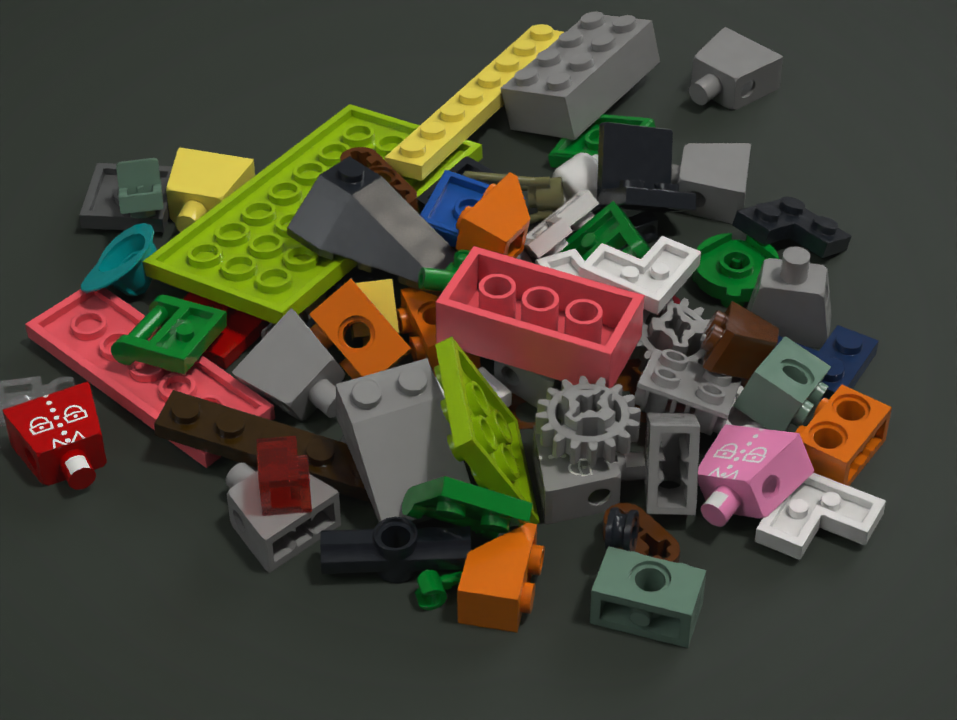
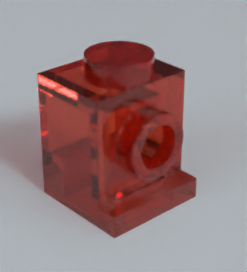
[256,436,312,516]

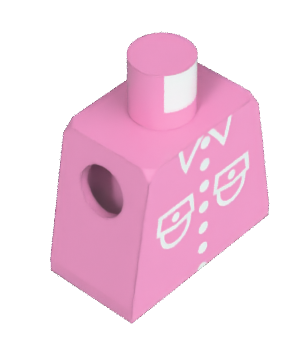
[698,424,814,527]

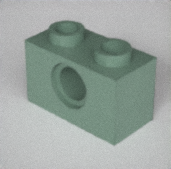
[733,336,831,431]
[590,546,706,648]

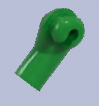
[418,249,470,292]

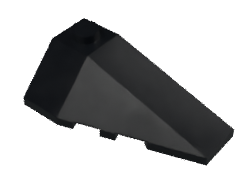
[287,156,456,296]

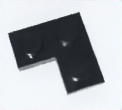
[732,196,852,258]

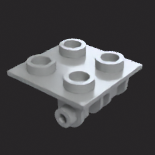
[634,348,742,436]

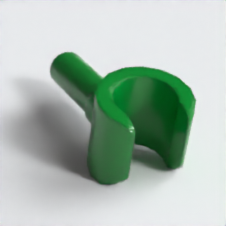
[415,570,463,610]

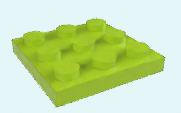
[434,337,540,527]

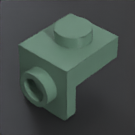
[116,158,164,219]

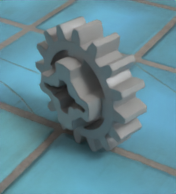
[629,298,710,372]
[535,376,641,467]

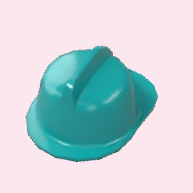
[81,223,158,297]

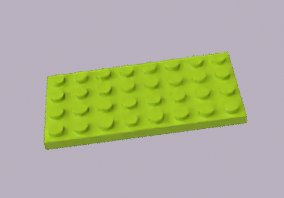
[143,104,483,324]

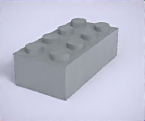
[500,11,660,140]

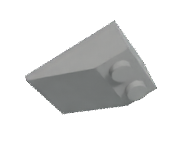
[336,358,471,524]

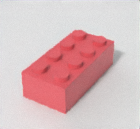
[436,246,645,388]

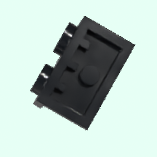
[597,122,696,213]

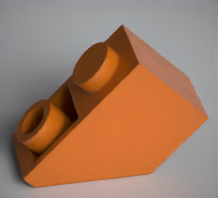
[455,172,530,258]
[457,523,545,633]

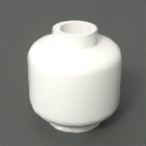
[552,152,598,203]

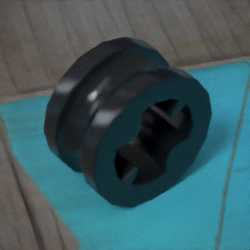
[605,507,639,552]

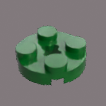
[692,233,779,308]

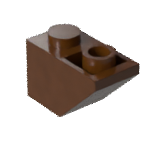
[701,301,779,379]

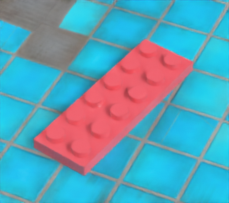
[25,288,275,468]

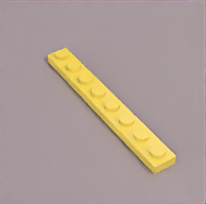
[385,24,564,181]

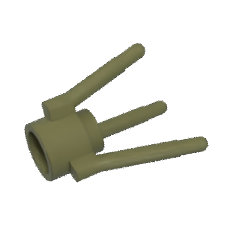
[463,171,564,225]

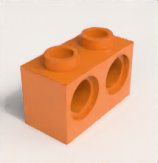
[795,384,892,486]

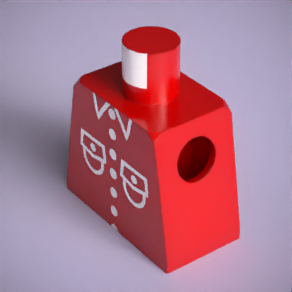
[2,381,107,490]

